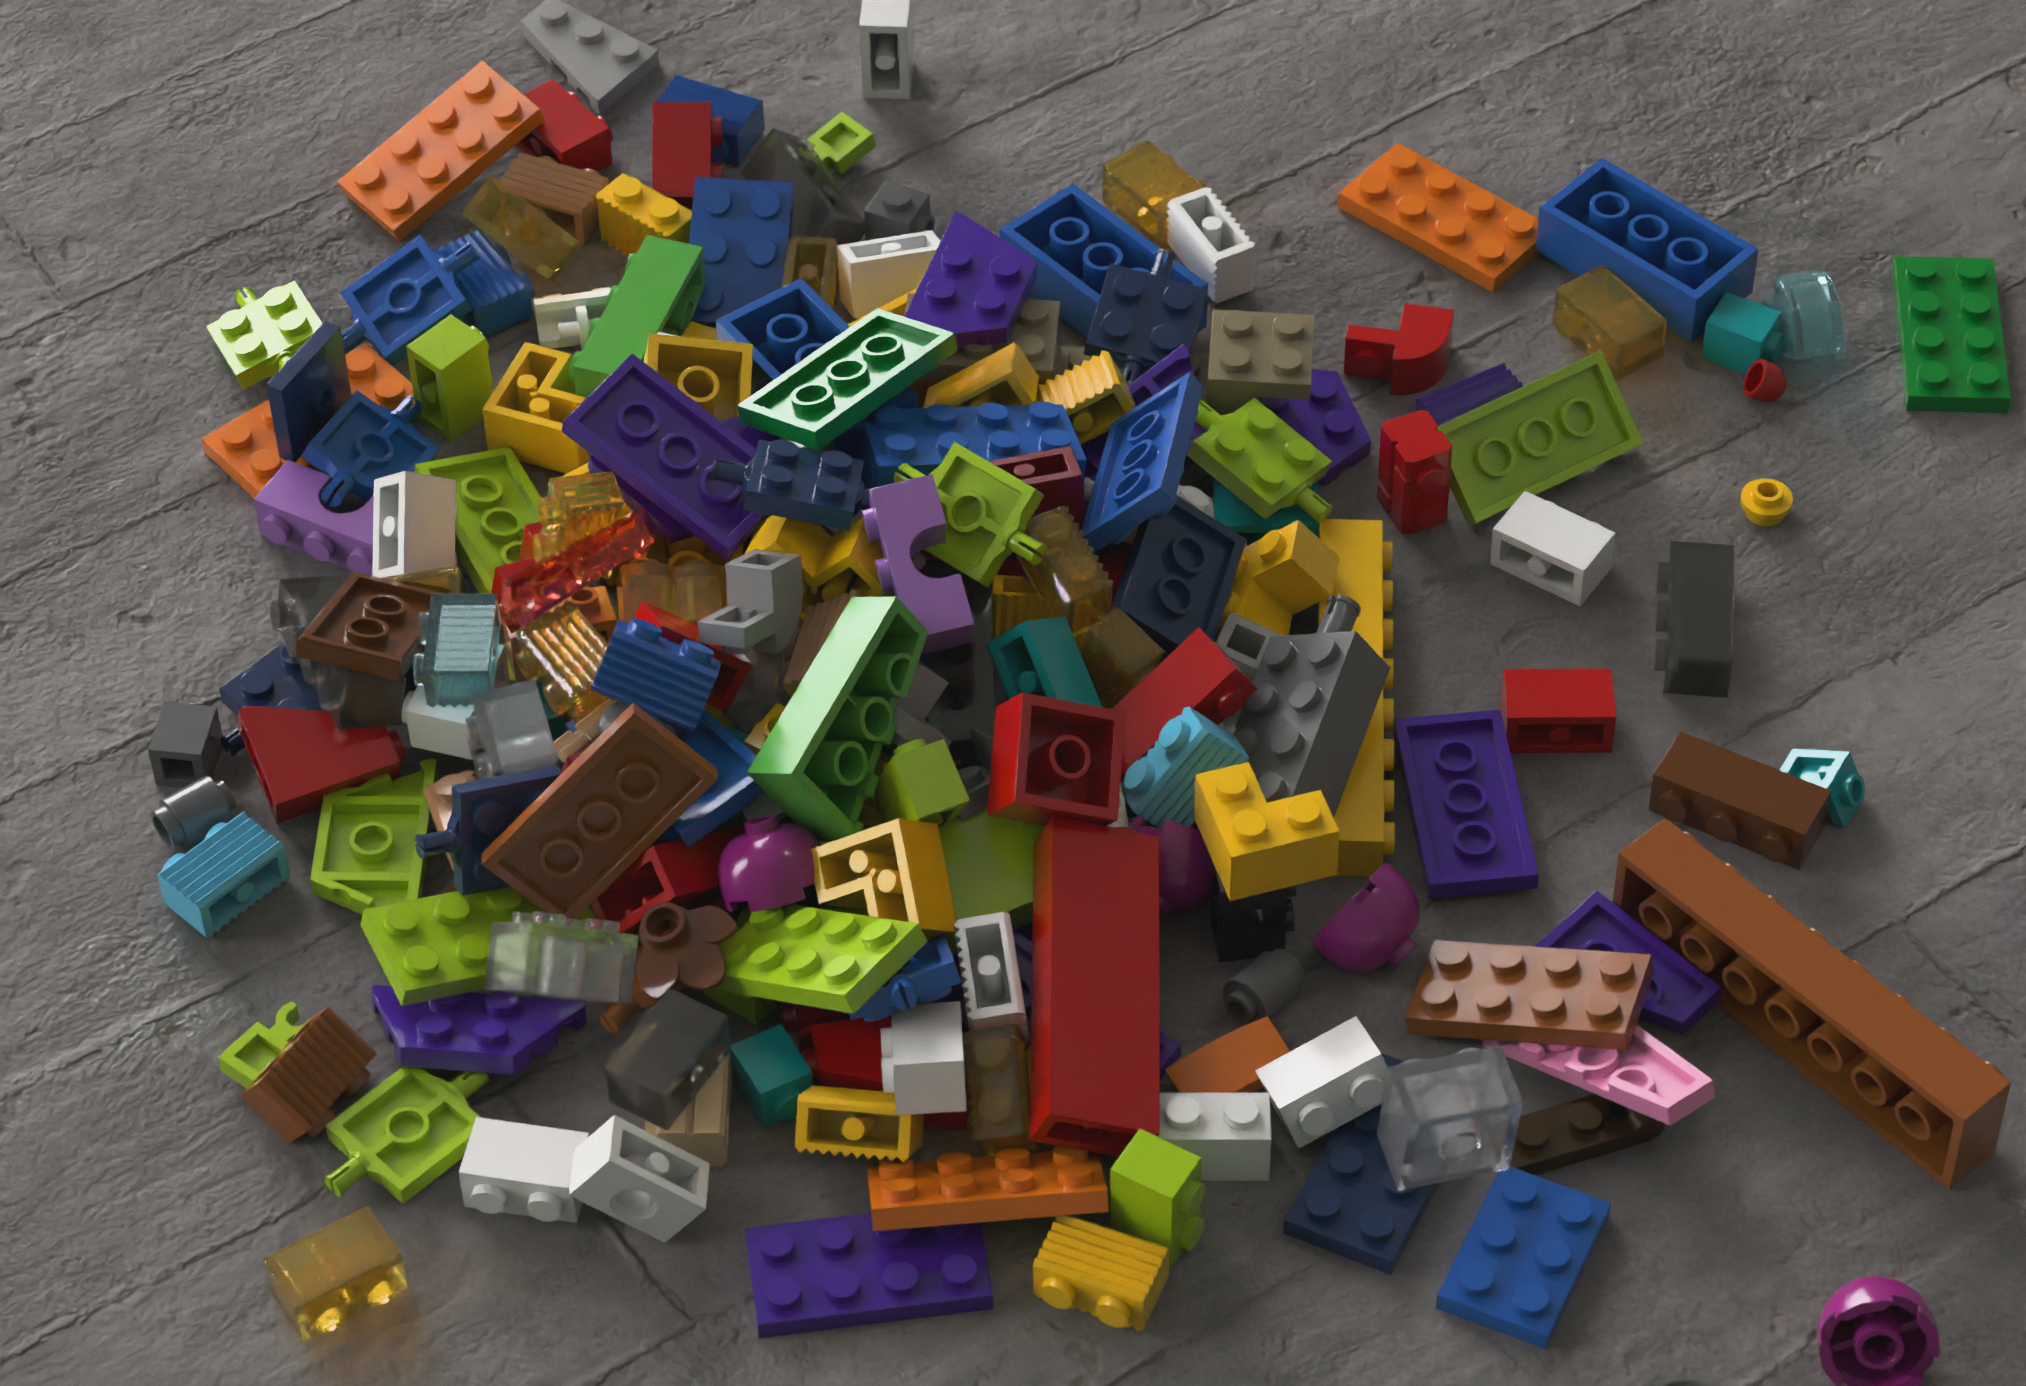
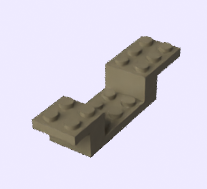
[905,293,1315,415]

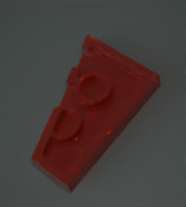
[501,506,655,634]

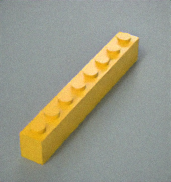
[1317,519,1395,876]

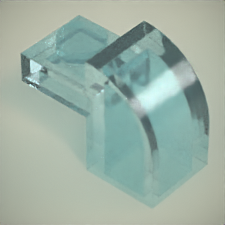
[1760,269,1846,360]

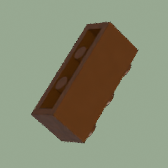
[1649,731,1832,870]

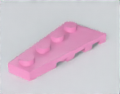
[1482,1025,1716,1126]

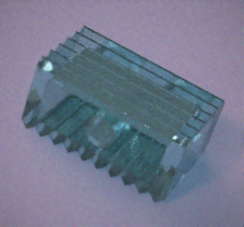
[413,593,501,708]

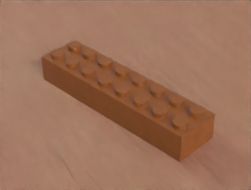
[1613,818,2011,1190]

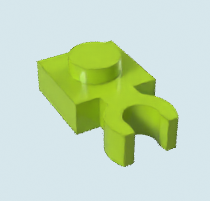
[787,112,877,191]
[218,1001,310,1088]

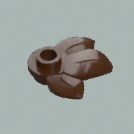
[635,902,738,1001]

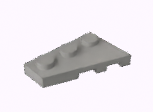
[520,0,660,115]

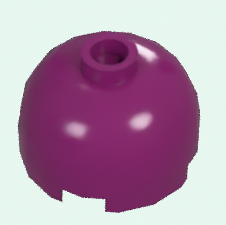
[717,815,822,912]
[1128,816,1212,918]
[1311,862,1420,974]
[1817,1275,1940,1386]

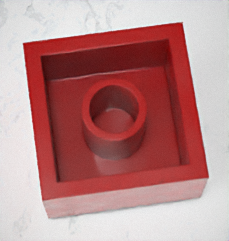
[987,692,1125,826]

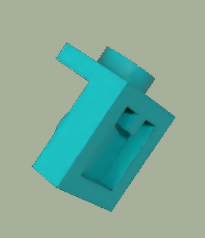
[1780,749,1865,826]

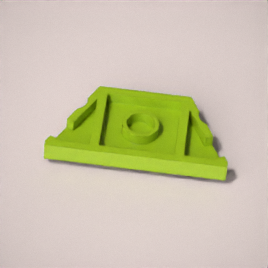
[310,759,439,915]

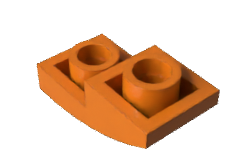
[1165,1016,1290,1093]

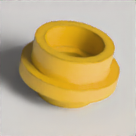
[1740,478,1793,526]

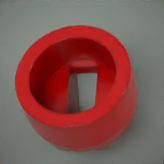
[1743,358,1787,403]

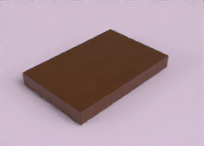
[296,572,454,682]

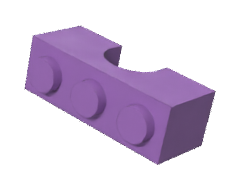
[254,460,374,576]
[861,474,974,655]

